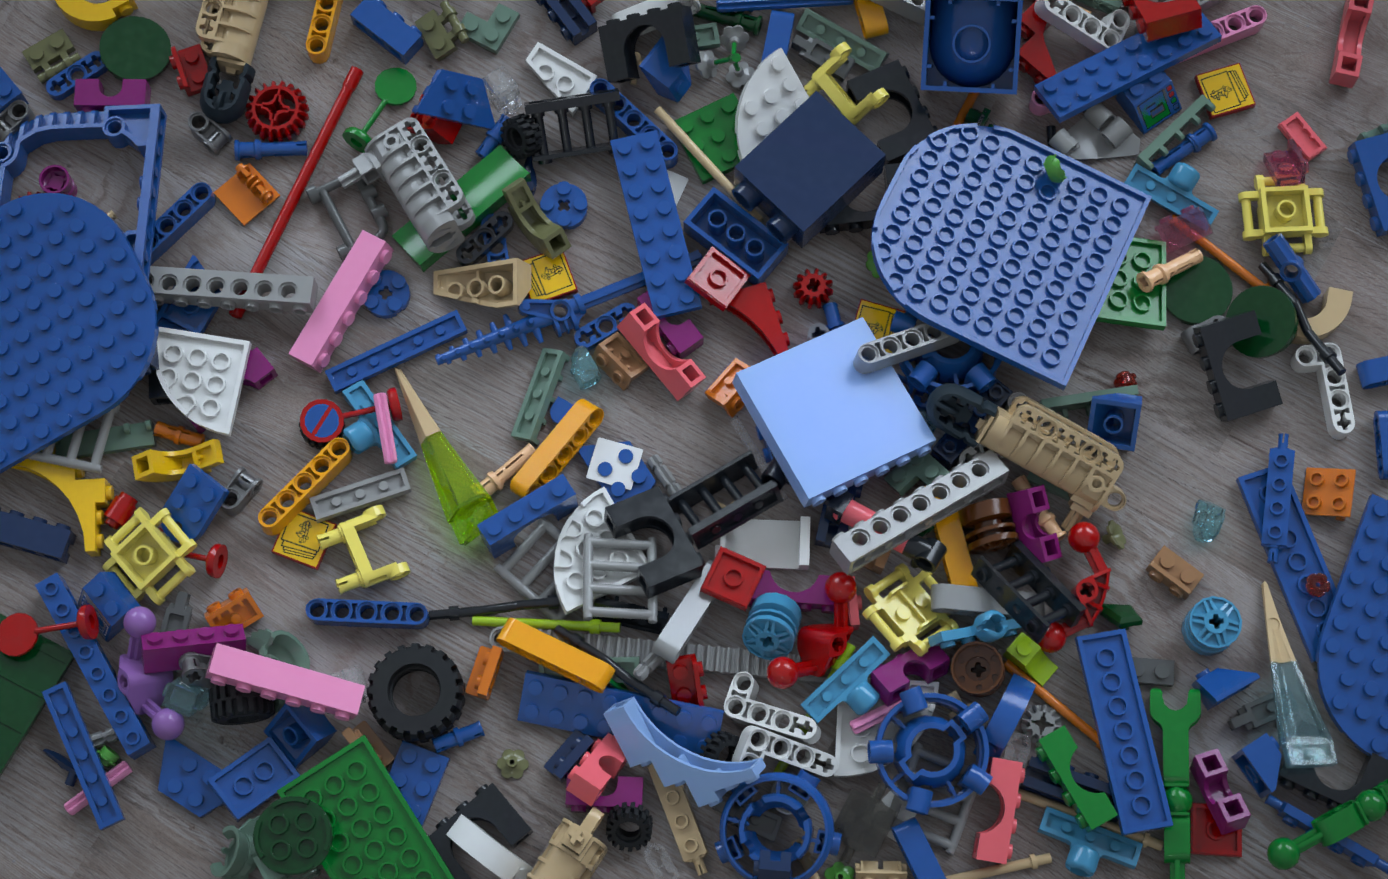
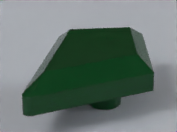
[1099,604,1143,630]

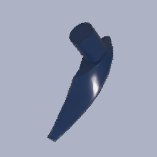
[524,156,537,196]
[43,749,78,787]

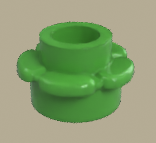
[97,745,120,768]

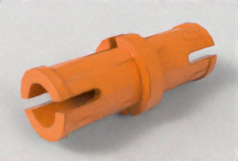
[153,421,206,447]

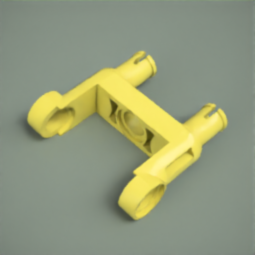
[804,42,890,125]
[316,505,411,595]

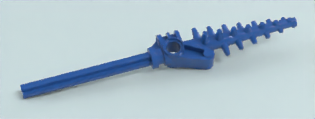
[435,250,702,365]

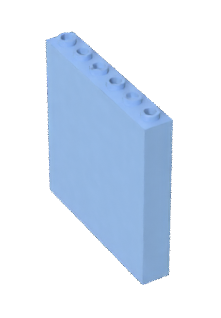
[732,317,936,508]

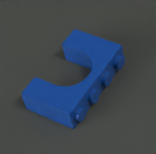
[1347,133,1388,237]
[477,474,578,559]

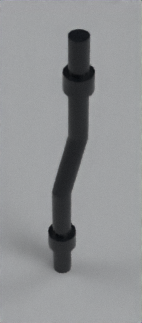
[1258,262,1346,376]
[429,594,561,621]
[554,625,681,716]

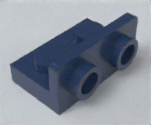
[544,730,595,783]

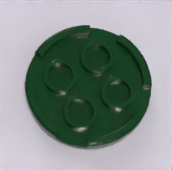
[99,16,171,82]
[1166,256,1233,326]
[1226,285,1298,359]
[253,796,333,876]

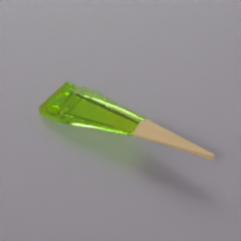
[395,368,498,546]

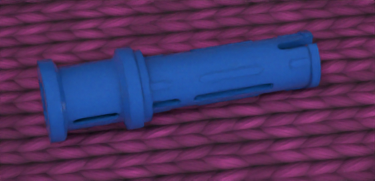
[1152,122,1218,176]
[234,139,308,161]

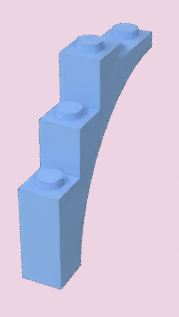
[603,697,766,807]

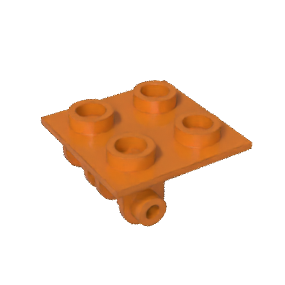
[213,162,280,226]
[1302,467,1356,521]

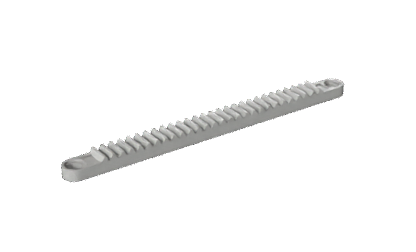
[489,626,832,684]

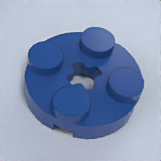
[540,181,588,230]
[364,270,410,319]

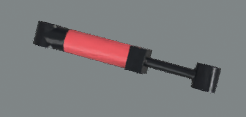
[761,457,947,573]

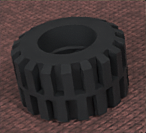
[208,684,275,725]

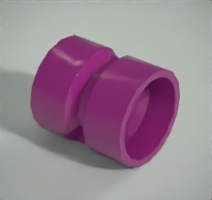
[38,165,77,197]

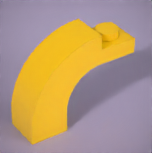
[55,0,138,31]
[131,439,224,482]

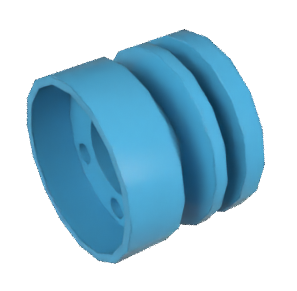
[742,592,802,660]
[1181,596,1242,656]

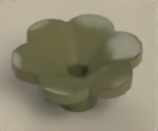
[1102,520,1126,550]
[497,749,529,779]

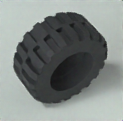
[367,643,465,743]

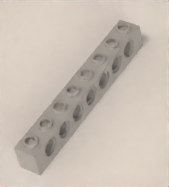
[149,266,318,315]
[829,450,1010,575]

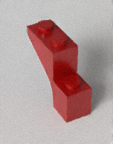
[1019,0,1057,84]

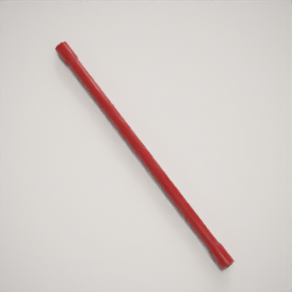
[228,66,364,320]

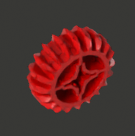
[245,80,309,142]

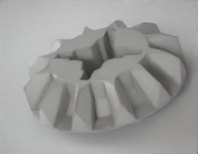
[1021,704,1062,743]

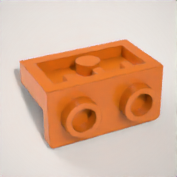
[704,358,750,417]
[204,587,264,628]
[465,645,505,701]

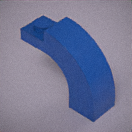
[973,673,1036,758]

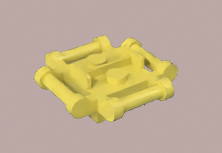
[1238,173,1329,257]
[102,507,198,606]
[862,563,959,657]

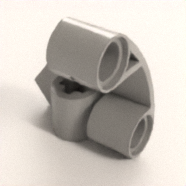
[1049,103,1140,160]

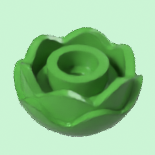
[1043,154,1067,183]

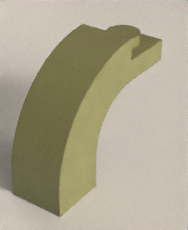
[502,177,572,259]

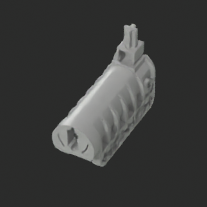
[338,117,476,253]

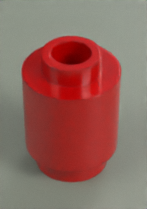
[103,492,138,530]

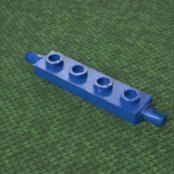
[1261,433,1295,564]
[1264,794,1388,874]

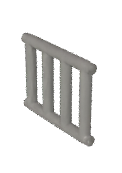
[27,405,120,474]
[494,517,570,620]
[583,533,658,624]
[883,742,977,855]

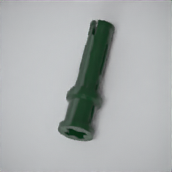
[693,3,763,36]

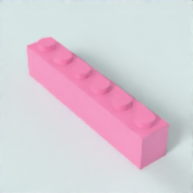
[288,230,394,373]
[205,643,365,721]

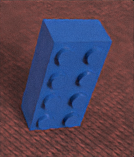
[683,187,789,285]

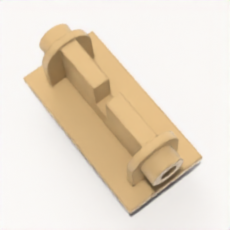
[855,860,908,879]

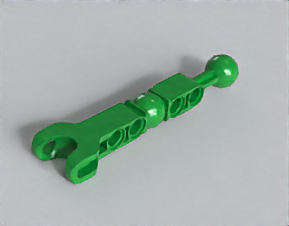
[1150,688,1201,879]
[1267,779,1388,870]

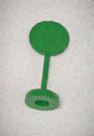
[342,68,417,153]

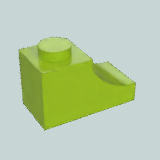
[1003,632,1058,687]

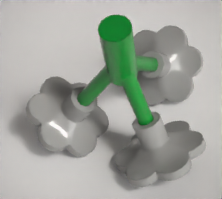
[695,25,754,89]

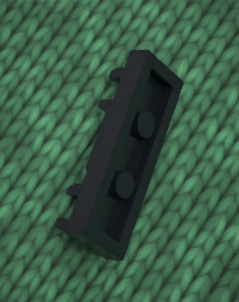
[593,595,669,635]

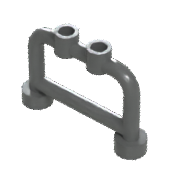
[305,178,389,262]

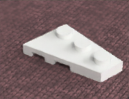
[525,42,598,116]

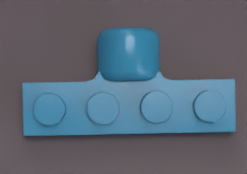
[1124,162,1219,232]
[342,379,417,470]
[928,610,1022,649]
[800,636,891,724]
[1037,806,1143,877]

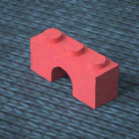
[566,732,627,807]

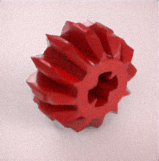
[793,268,834,310]

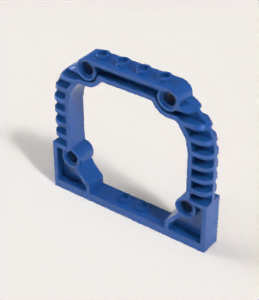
[0,104,167,280]

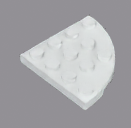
[735,48,809,161]
[156,327,252,437]
[553,487,647,615]
[834,678,939,777]

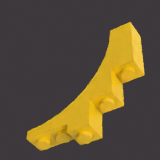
[11,446,114,557]

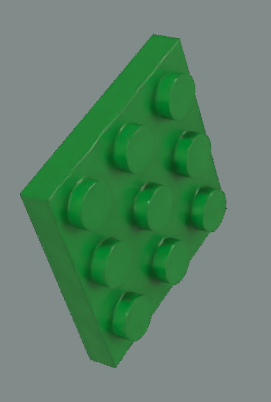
[674,93,740,185]

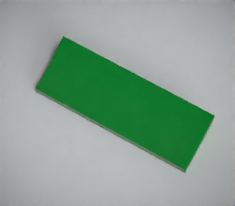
[392,145,532,272]

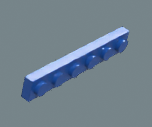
[325,310,468,394]
[42,681,126,830]

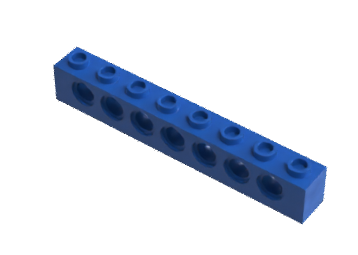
[35,573,156,760]

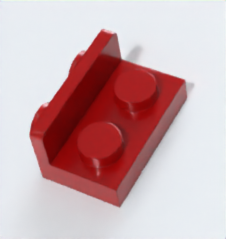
[169,44,208,97]
[666,653,708,706]

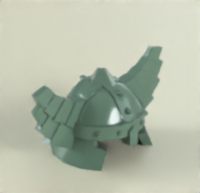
[246,629,310,713]
[210,815,260,879]

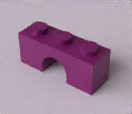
[74,79,151,112]
[637,291,704,359]
[1006,485,1062,563]
[870,646,950,707]
[1189,748,1251,835]
[565,774,644,814]

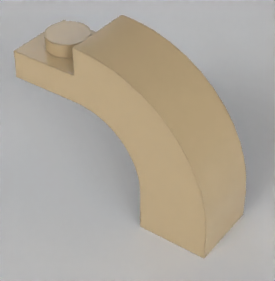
[1291,287,1353,344]

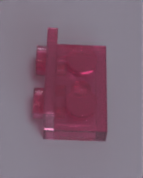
[1263,139,1309,187]

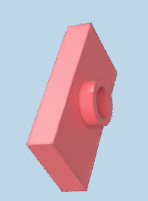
[1277,111,1327,163]
[848,576,862,630]

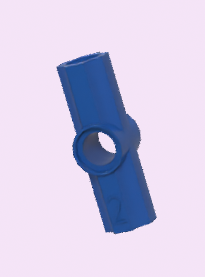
[1263,233,1321,304]

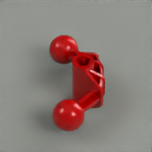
[1038,522,1112,653]
[766,572,857,689]

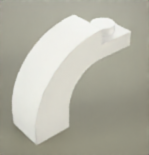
[446,814,533,879]

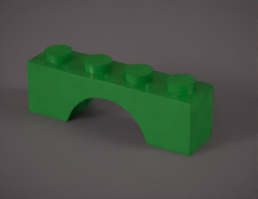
[1035,725,1118,833]

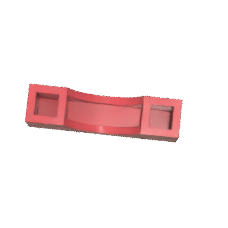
[1329,0,1374,88]
[617,302,706,401]
[972,757,1025,864]

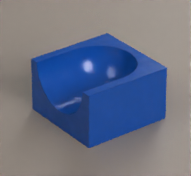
[920,0,1023,95]

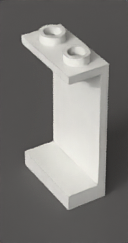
[715,516,810,570]

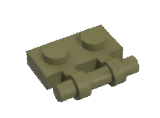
[415,0,469,62]
[22,28,82,84]

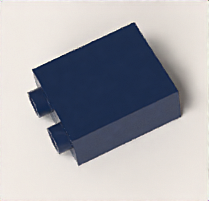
[732,91,886,248]

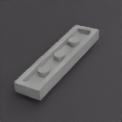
[309,467,412,523]

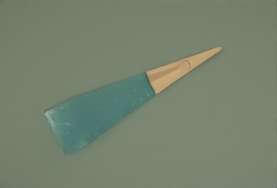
[1261,581,1338,768]

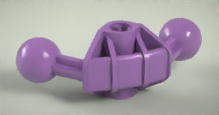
[117,606,185,740]

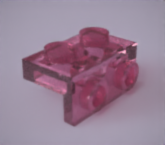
[1154,205,1213,253]

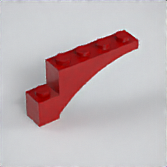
[709,282,790,356]

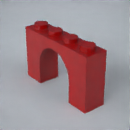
[1122,0,1202,42]

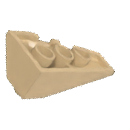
[433,258,531,309]

